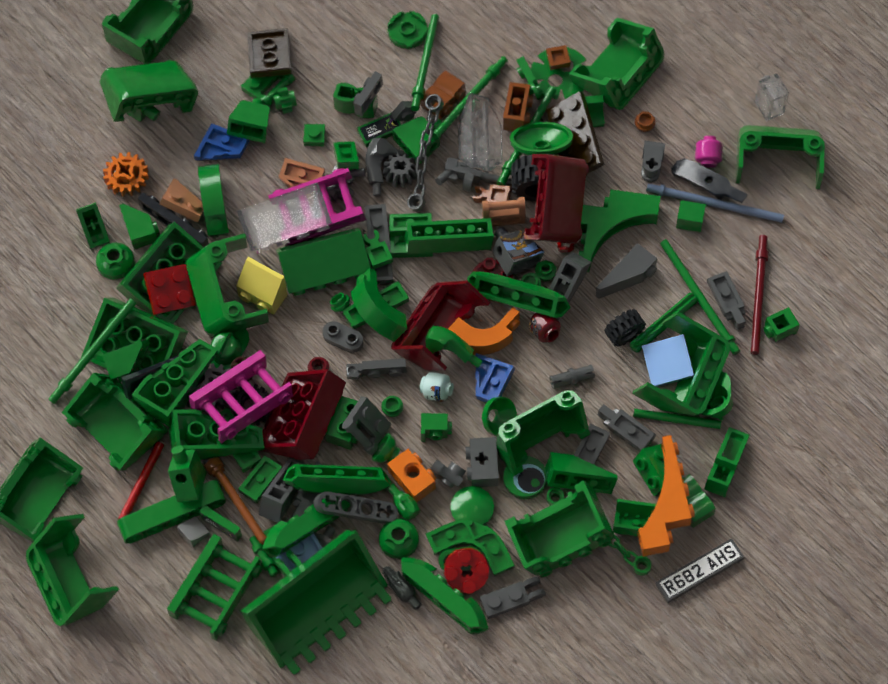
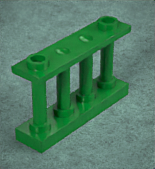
[167,533,263,641]

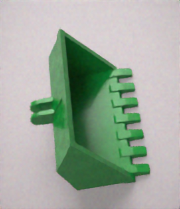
[241,530,391,675]

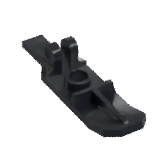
[671,158,748,203]

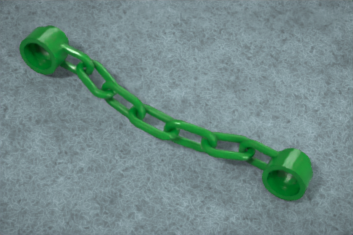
[546,487,652,576]

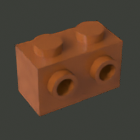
[503,82,534,131]

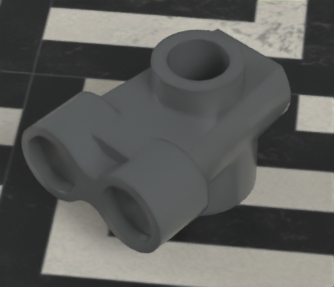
[430,459,466,488]

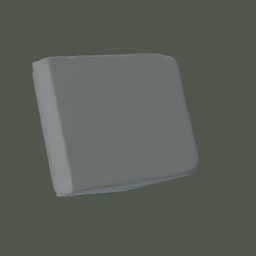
[177,517,210,547]

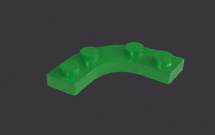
[425,520,515,576]

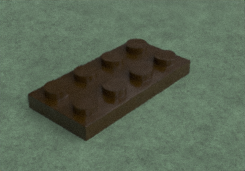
[546,91,604,174]

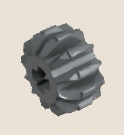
[383,152,417,188]

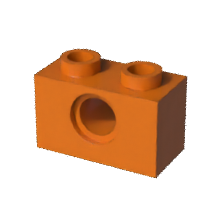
[387,449,436,502]

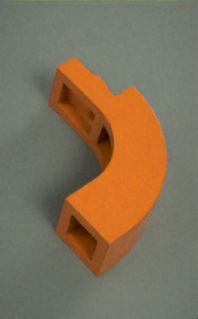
[448,307,520,355]

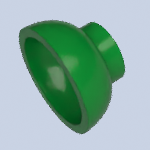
[372,433,400,463]

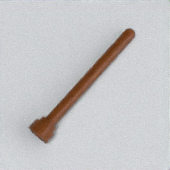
[204,457,266,544]

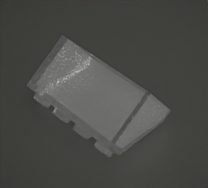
[237,182,332,254]

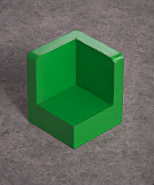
[585,95,605,128]
[676,200,706,232]

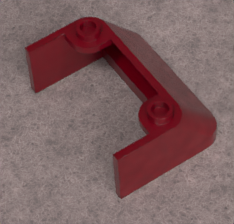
[391,281,490,371]

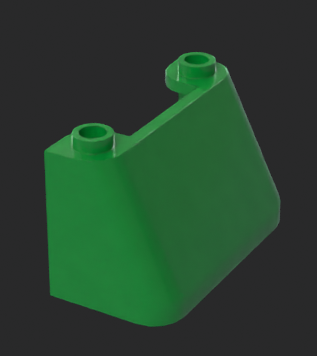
[569,18,664,110]
[99,60,198,122]
[62,373,168,471]
[496,390,590,476]
[0,437,83,542]

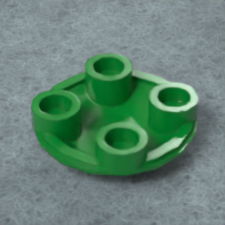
[450,486,494,525]

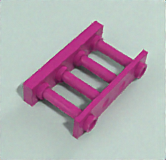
[268,168,366,246]
[189,350,293,443]

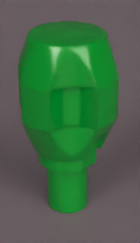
[388,484,420,520]

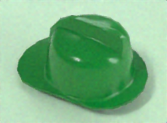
[210,329,249,370]
[702,371,733,420]

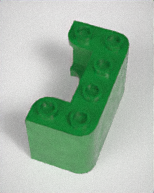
[101,0,193,64]
[504,481,615,578]

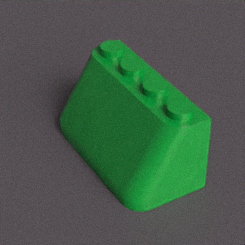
[276,228,371,296]

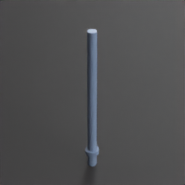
[646,183,784,223]

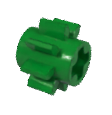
[273,87,297,114]

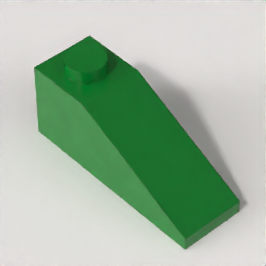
[545,452,618,494]

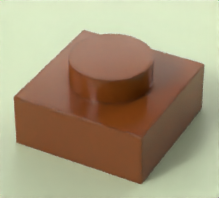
[546,45,571,70]

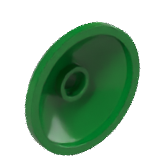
[510,122,573,156]

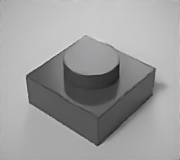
[391,101,420,121]

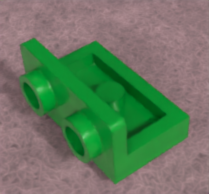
[633,444,683,496]
[613,499,656,536]

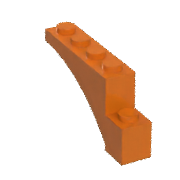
[638,435,694,557]

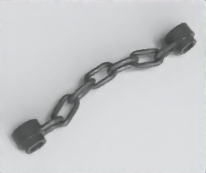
[407,94,444,212]

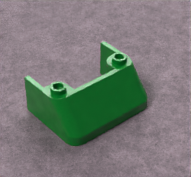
[736,125,825,189]
[186,233,269,337]
[632,312,730,416]
[26,514,119,626]

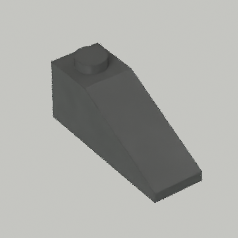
[596,243,657,299]
[549,252,591,320]
[259,457,306,523]

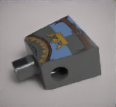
[493,227,545,276]

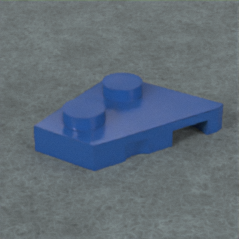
[194,123,249,161]
[475,353,515,403]

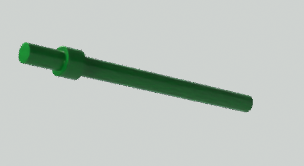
[411,14,439,111]
[432,56,508,139]
[496,87,556,185]
[48,298,137,404]

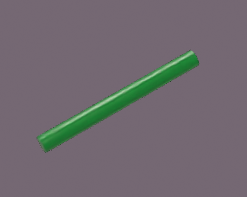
[633,408,721,429]

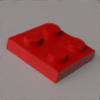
[143,264,196,315]

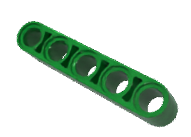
[117,480,226,544]

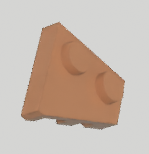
[279,158,326,208]

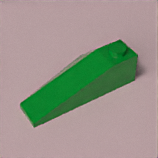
[132,339,218,427]
[171,409,264,460]

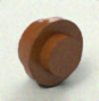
[635,111,656,132]

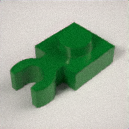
[363,230,393,269]

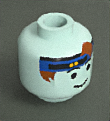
[420,372,454,402]

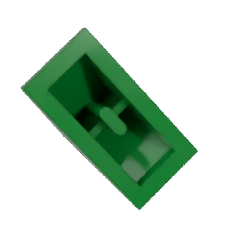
[76,202,110,249]

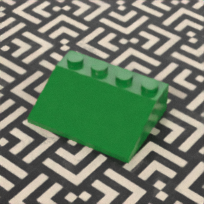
[116,221,222,324]
[81,297,189,371]

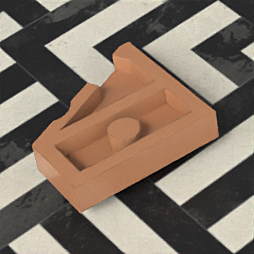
[160,178,204,222]

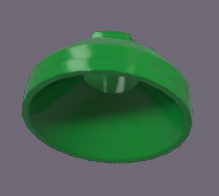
[96,242,135,280]
[482,396,517,436]
[379,519,419,559]

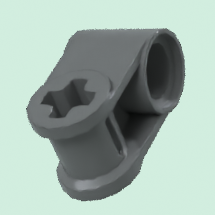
[641,141,665,182]

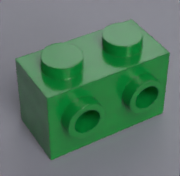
[325,396,361,450]

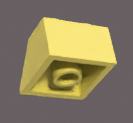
[236,257,288,315]

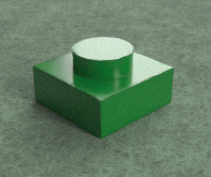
[303,124,326,146]

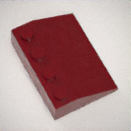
[259,369,346,460]

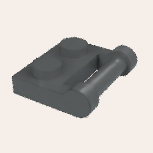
[342,396,392,455]

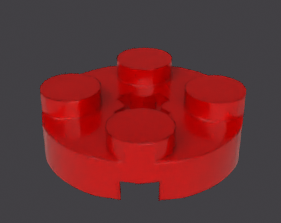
[444,548,489,594]

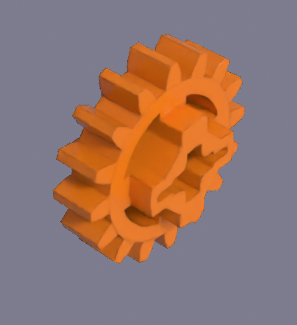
[103,152,149,197]

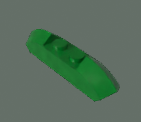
[467,271,571,318]
[283,464,393,495]
[263,493,350,557]
[401,557,488,634]

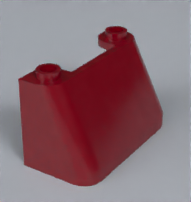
[524,154,589,244]

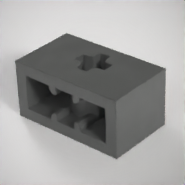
[465,437,499,487]

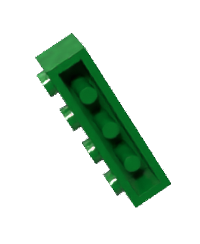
[405,218,494,254]

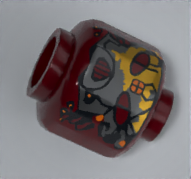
[529,313,561,343]

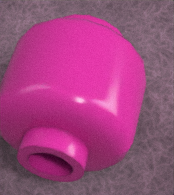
[695,136,723,168]

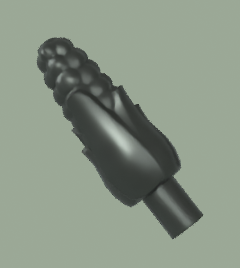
[382,566,422,610]

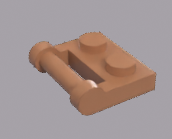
[482,197,526,227]

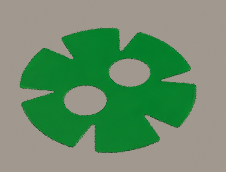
[531,47,590,99]

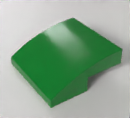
[389,213,433,258]

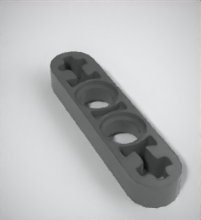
[314,492,398,524]

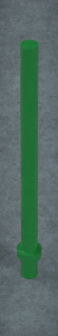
[660,239,740,355]

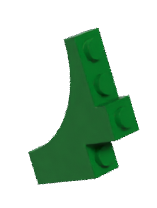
[579,189,661,272]

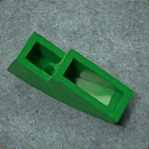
[704,427,750,497]

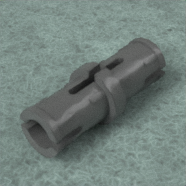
[549,364,595,389]

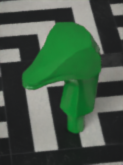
[425,325,482,368]

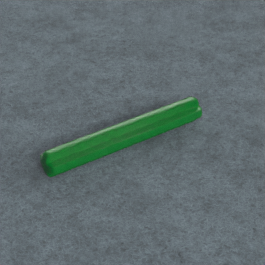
[630,293,697,353]

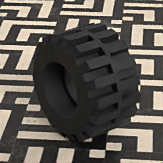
[511,154,539,201]

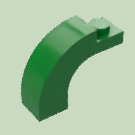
[198,164,229,236]
[351,268,407,342]

